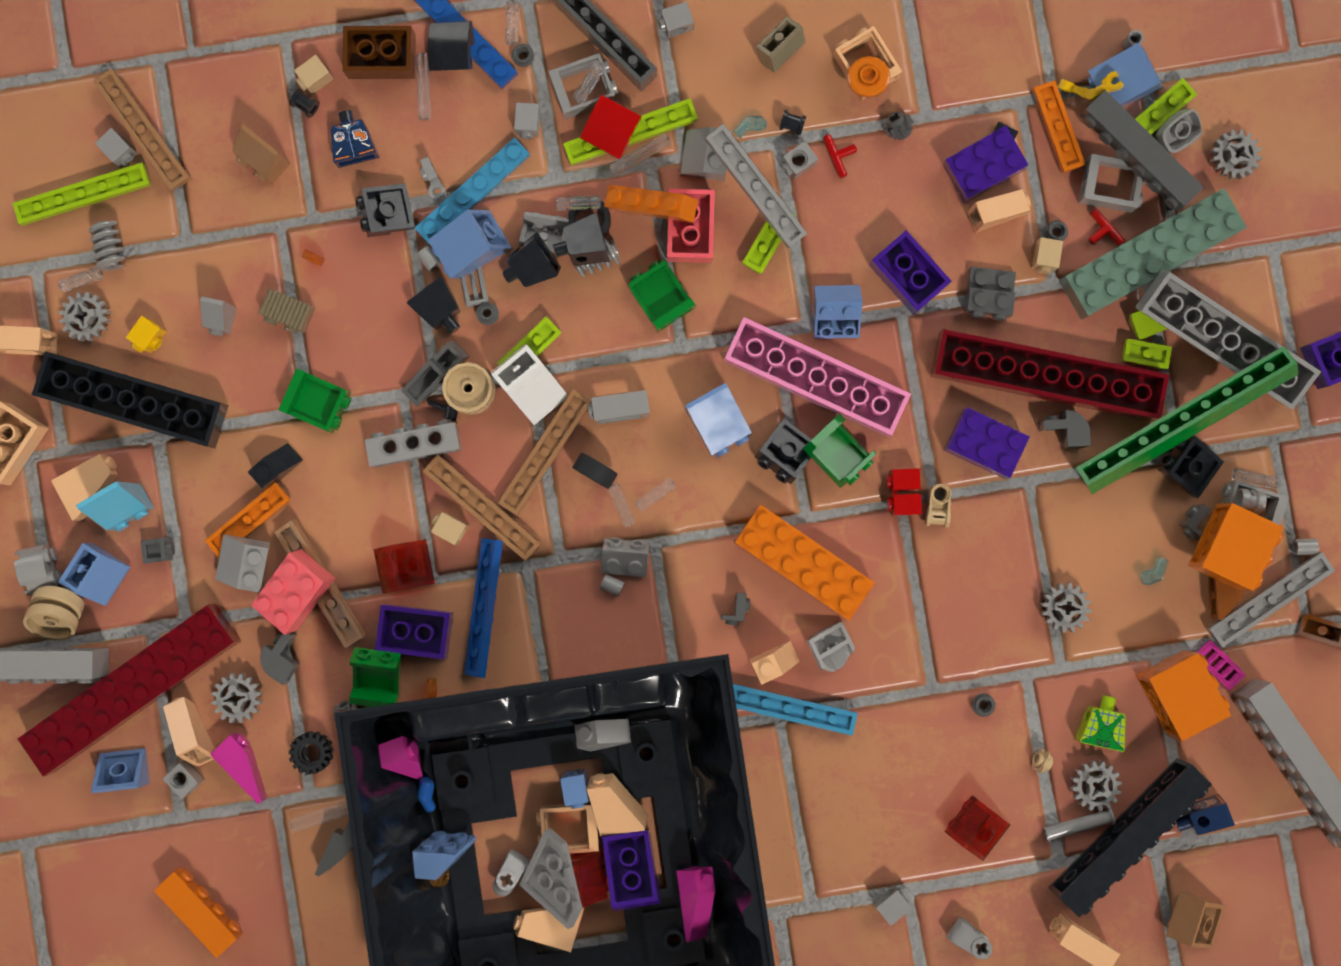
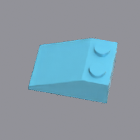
[76,481,154,532]

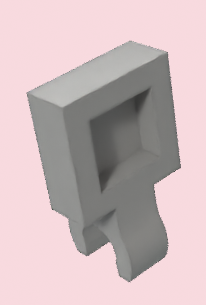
[419,157,447,201]

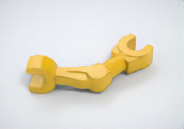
[1058,71,1124,101]

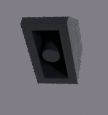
[248,443,303,490]

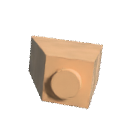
[967,189,1031,233]
[51,454,118,521]
[749,641,800,685]
[163,697,215,767]
[587,773,648,836]
[513,904,585,952]

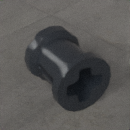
[289,89,320,118]
[779,110,806,136]

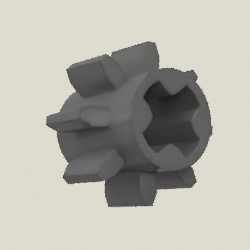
[884,111,914,140]

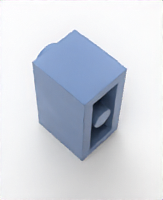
[560,768,589,809]

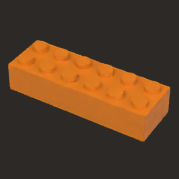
[734,505,875,621]

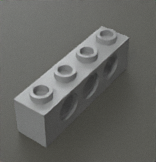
[365,419,463,468]

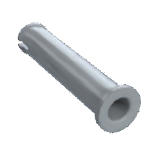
[1043,807,1116,842]

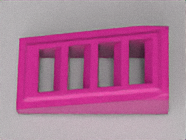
[1197,640,1246,690]

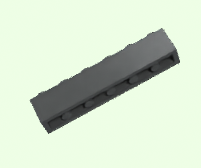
[550,0,657,92]
[1080,90,1204,212]

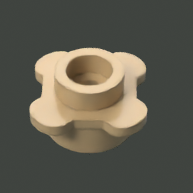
[1032,748,1053,773]

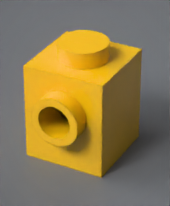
[125,315,167,353]

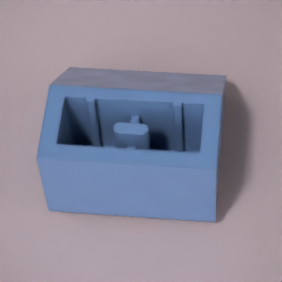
[813,285,863,339]
[58,543,131,606]
[412,831,476,880]

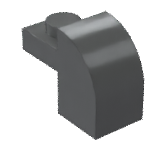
[1038,410,1091,448]
[260,632,300,685]

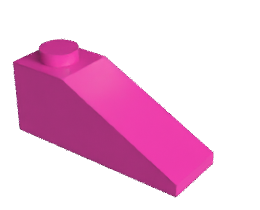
[210,733,267,804]
[378,736,423,780]
[677,866,715,942]

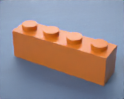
[604,184,698,223]
[154,867,243,958]

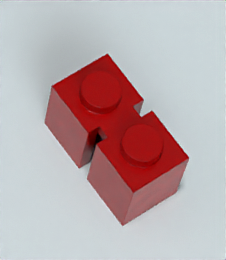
[886,468,922,516]

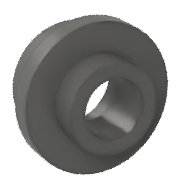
[512,44,534,67]
[1045,220,1068,241]
[476,302,499,325]
[972,693,995,717]

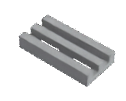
[461,266,489,308]

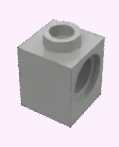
[658,1,694,38]
[514,103,541,139]
[95,128,137,168]
[781,141,818,180]
[163,761,205,799]
[873,886,912,926]

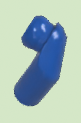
[417,777,436,812]

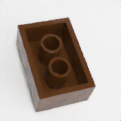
[343,26,416,79]

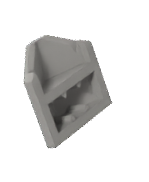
[806,621,855,673]

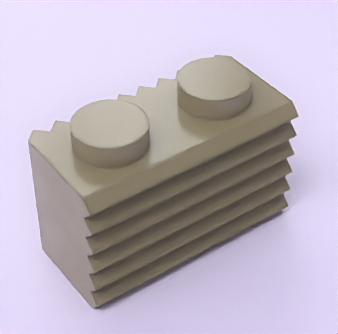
[757,16,806,73]
[258,288,315,334]

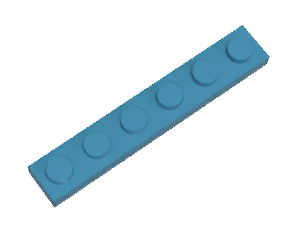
[415,137,531,246]
[733,683,858,736]

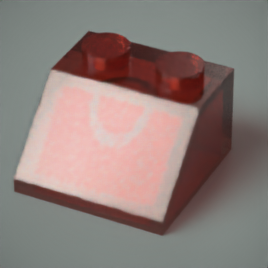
[373,539,435,594]
[944,795,1011,861]
[572,848,609,908]

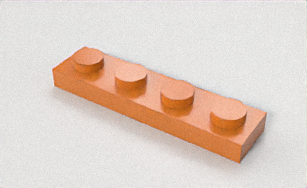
[1032,80,1086,174]
[205,482,291,558]

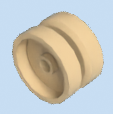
[442,362,496,415]
[23,586,85,641]

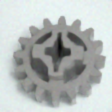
[1210,130,1262,180]
[59,292,111,342]
[1040,583,1092,633]
[211,673,263,723]
[1070,760,1122,811]

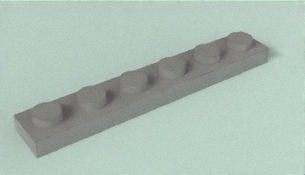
[704,124,807,248]
[1207,552,1335,648]

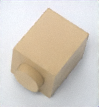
[294,55,334,95]
[1031,237,1063,274]
[431,512,469,545]

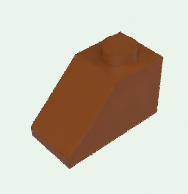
[1208,576,1244,620]
[1297,613,1341,650]

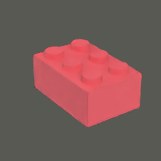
[667,189,715,263]
[251,549,335,635]

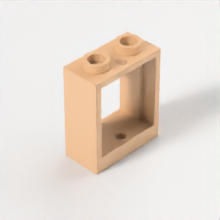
[833,26,902,101]
[0,326,58,356]
[536,802,600,854]
[1049,913,1120,966]

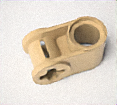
[924,484,951,528]

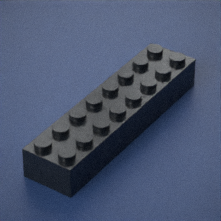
[32,351,229,448]
[1048,758,1212,918]

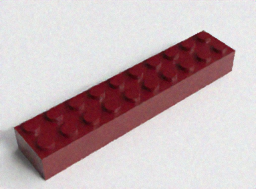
[930,329,1170,422]
[17,604,241,777]

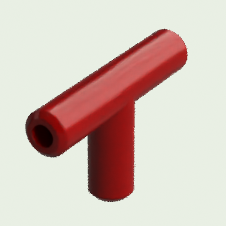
[823,134,857,178]
[1088,208,1126,246]

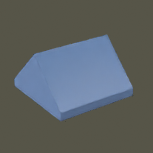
[91,748,150,793]

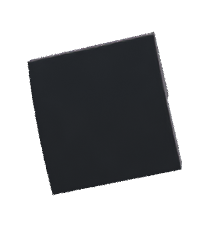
[428,21,475,71]

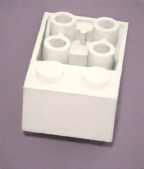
[490,344,568,425]

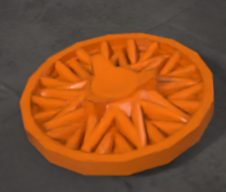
[847,56,890,98]

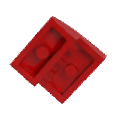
[580,94,641,160]

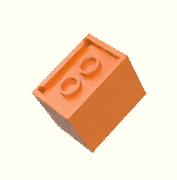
[1188,503,1284,591]
[1136,650,1232,741]

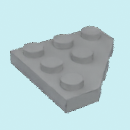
[519,828,583,929]

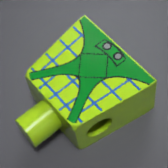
[1075,695,1126,752]

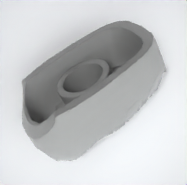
[1156,108,1203,153]

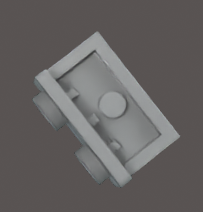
[519,212,569,252]
[601,537,649,577]

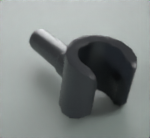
[428,399,458,421]

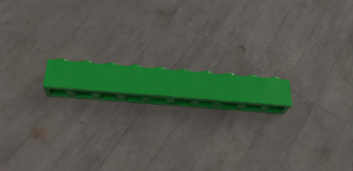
[1076,346,1298,494]

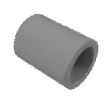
[1122,30,1144,50]
[416,246,441,272]
[1292,538,1319,555]
[599,574,624,597]

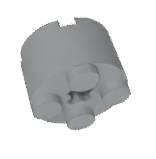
[14,544,62,595]

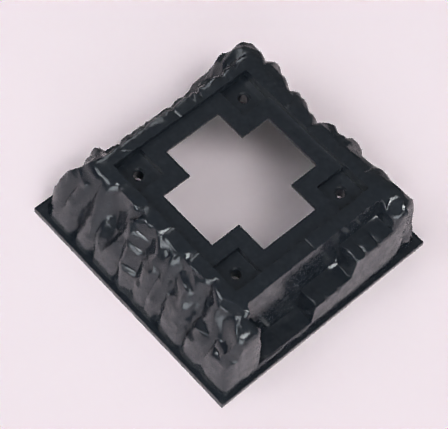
[334,654,775,966]

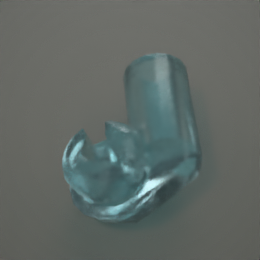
[733,116,767,139]
[1140,557,1169,585]

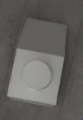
[200,296,237,337]
[575,719,631,752]

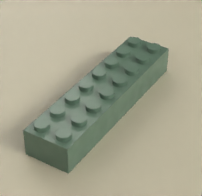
[1059,188,1247,320]

